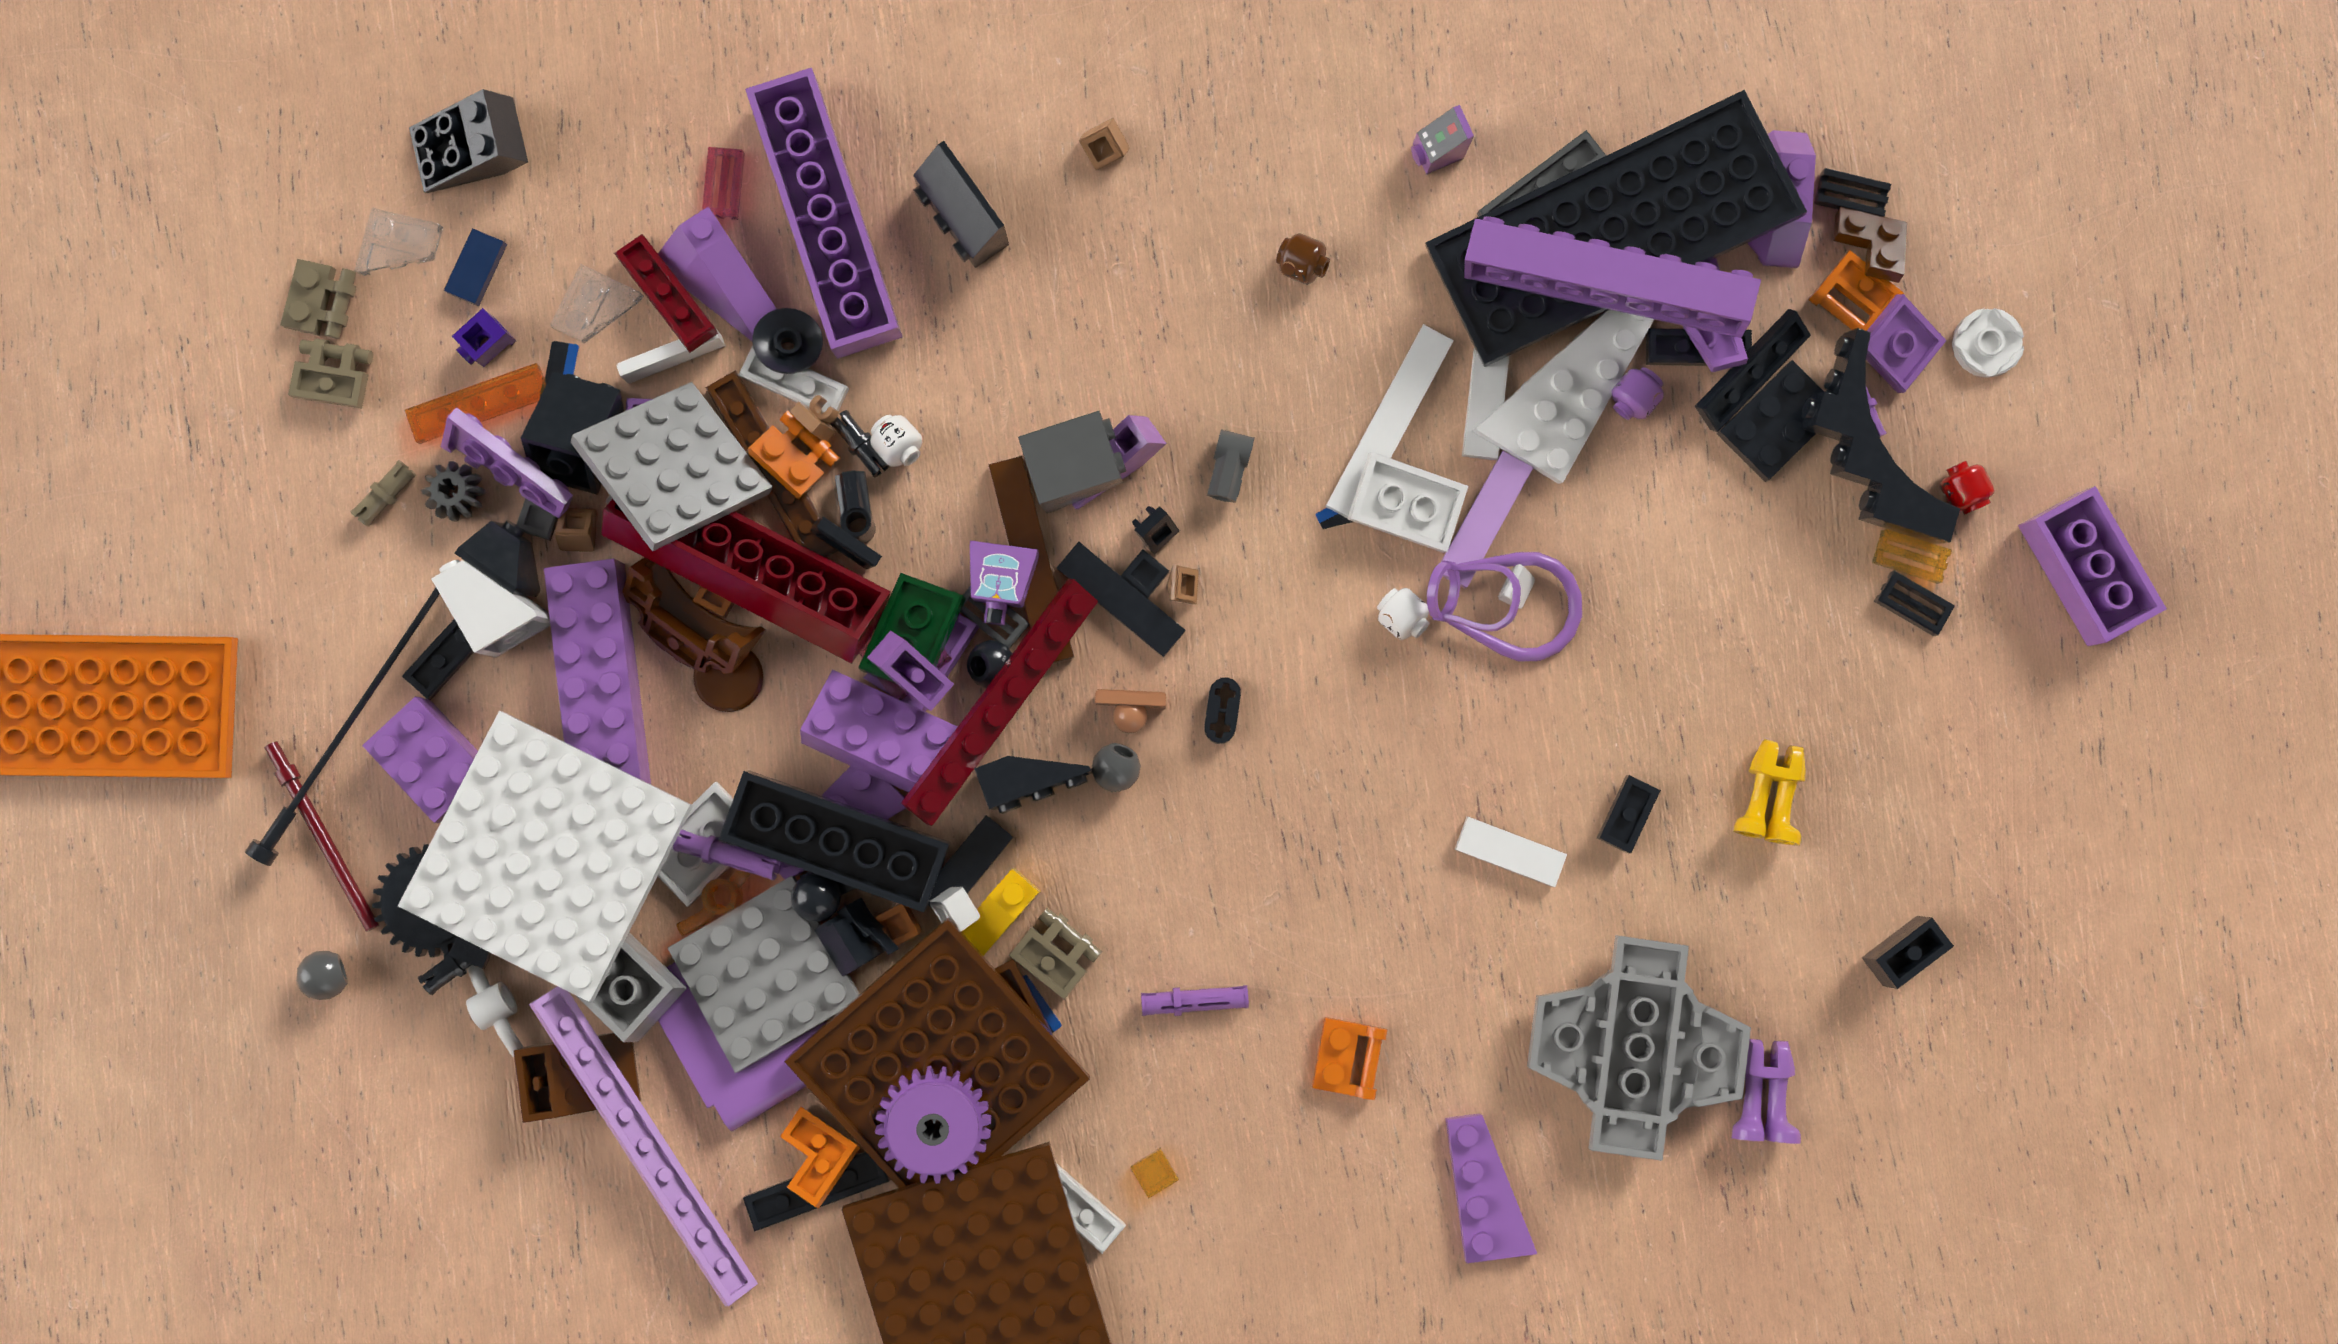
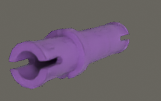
[673,829,781,880]
[1141,985,1249,1016]

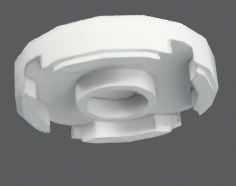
[1952,308,2024,378]

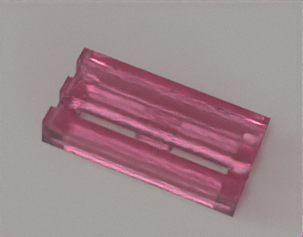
[702,147,745,220]

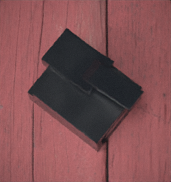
[814,898,900,977]

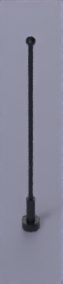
[245,588,440,866]

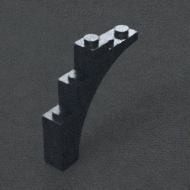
[1801,328,1960,544]

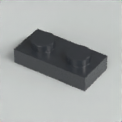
[1597,775,1661,854]

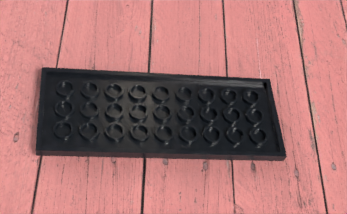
[1425,89,1807,367]

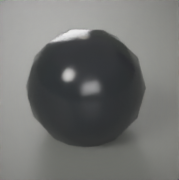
[967,640,1012,688]
[791,872,841,922]

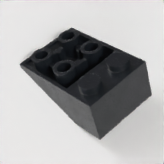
[409,89,528,193]
[974,756,1092,814]

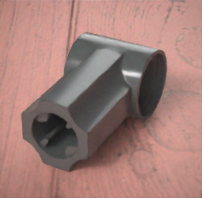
[1207,429,1255,503]

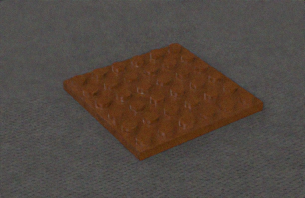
[784,917,1090,1188]
[841,1141,1112,1344]

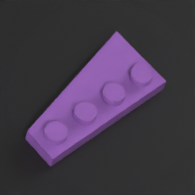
[1445,1113,1537,1263]

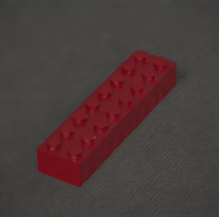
[601,498,891,664]

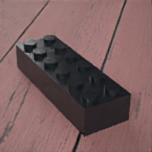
[719,770,951,912]

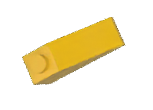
[962,868,1041,956]

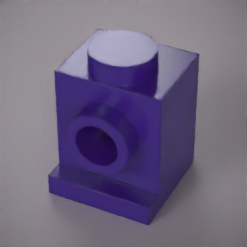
[452,308,516,367]

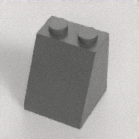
[1018,411,1127,514]

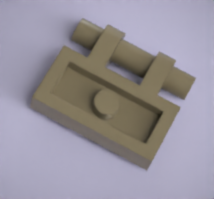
[280,259,356,339]
[288,339,373,409]
[1009,908,1102,1000]

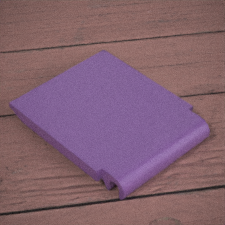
[658,962,827,1131]

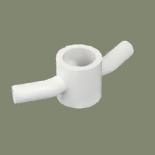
[466,965,523,1057]

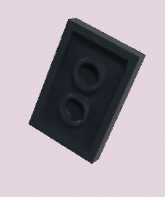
[1716,360,1824,482]

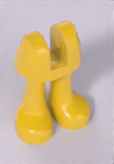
[1733,739,1806,846]

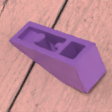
[1072,415,1167,509]

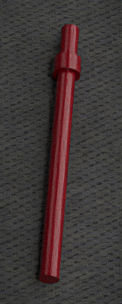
[264,741,379,932]

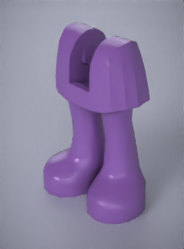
[1732,1039,1801,1144]

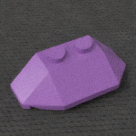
[1748,130,1816,268]

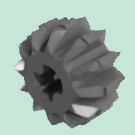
[421,461,486,522]

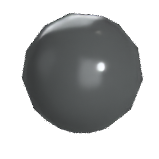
[1091,743,1141,792]
[296,951,348,1000]

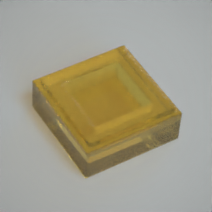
[1130,1147,1179,1199]

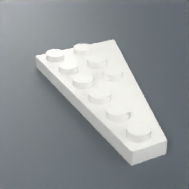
[1472,309,1654,484]

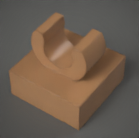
[789,395,839,441]

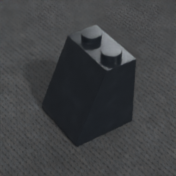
[521,371,624,495]

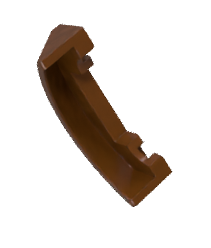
[622,557,766,674]

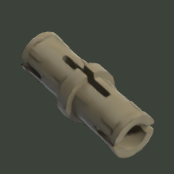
[350,460,416,527]

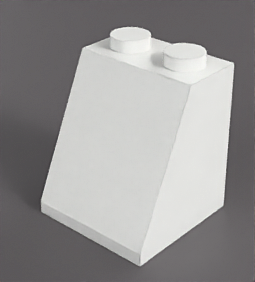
[431,560,550,657]

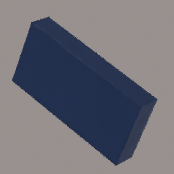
[444,228,507,307]

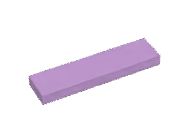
[1441,451,1533,589]

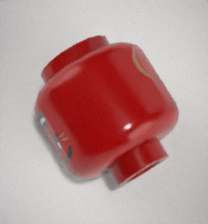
[1940,461,1995,515]

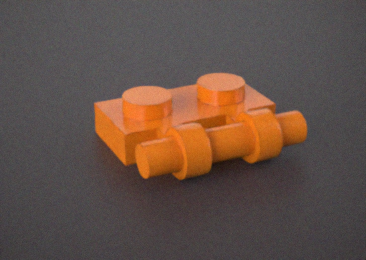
[747,410,840,500]

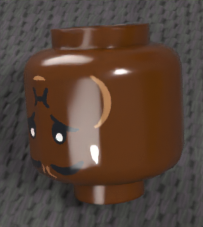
[1276,233,1330,285]

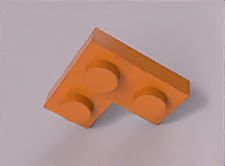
[780,1107,860,1209]

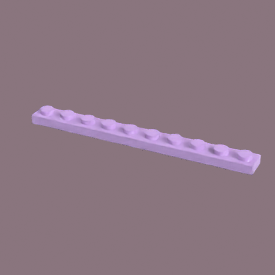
[529,986,758,1306]

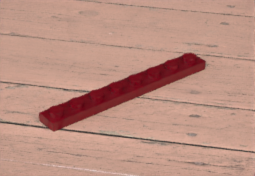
[901,579,1098,826]

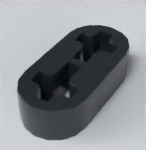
[1204,677,1241,744]

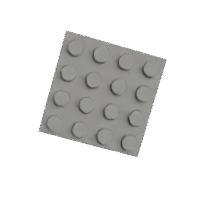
[571,382,772,551]
[668,876,859,1073]

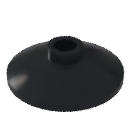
[752,308,823,374]

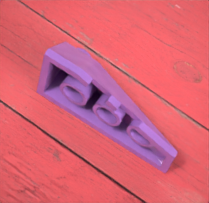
[658,207,777,341]

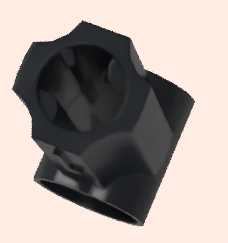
[835,470,876,544]

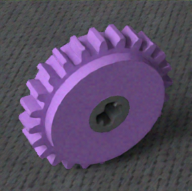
[875,1066,991,1184]

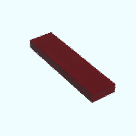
[614,234,718,353]

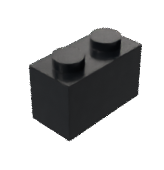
[1862,916,1954,989]

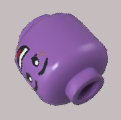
[1612,367,1664,420]

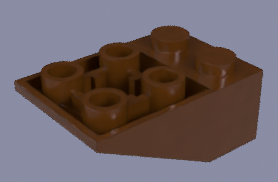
[513,1033,641,1123]

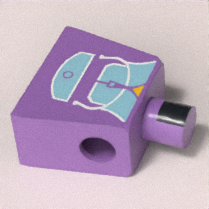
[970,540,1039,625]

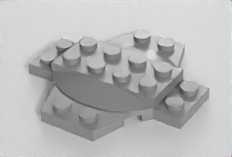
[1527,935,1751,1161]

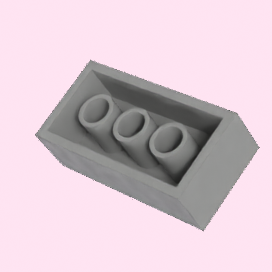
[577,932,687,1042]

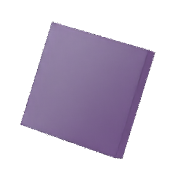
[1866,294,1947,393]

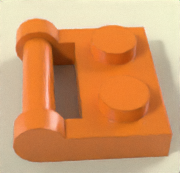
[1808,250,1904,331]
[1312,1017,1388,1100]

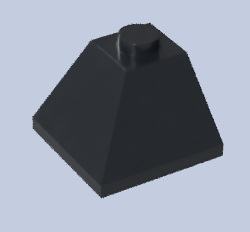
[454,520,540,597]

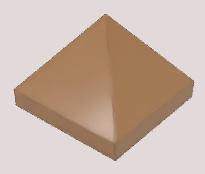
[1166,565,1199,604]

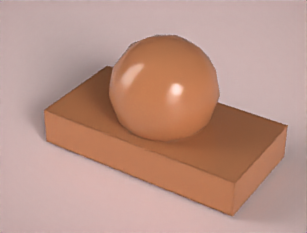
[1095,689,1166,734]

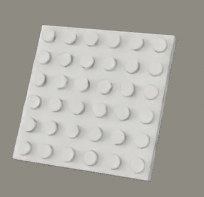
[398,711,693,1002]

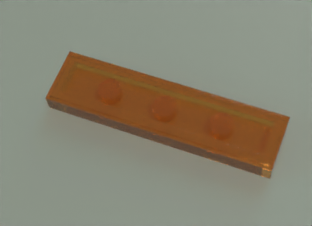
[405,363,546,444]

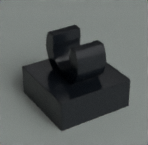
[1132,506,1180,554]

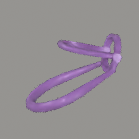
[1427,552,1582,662]

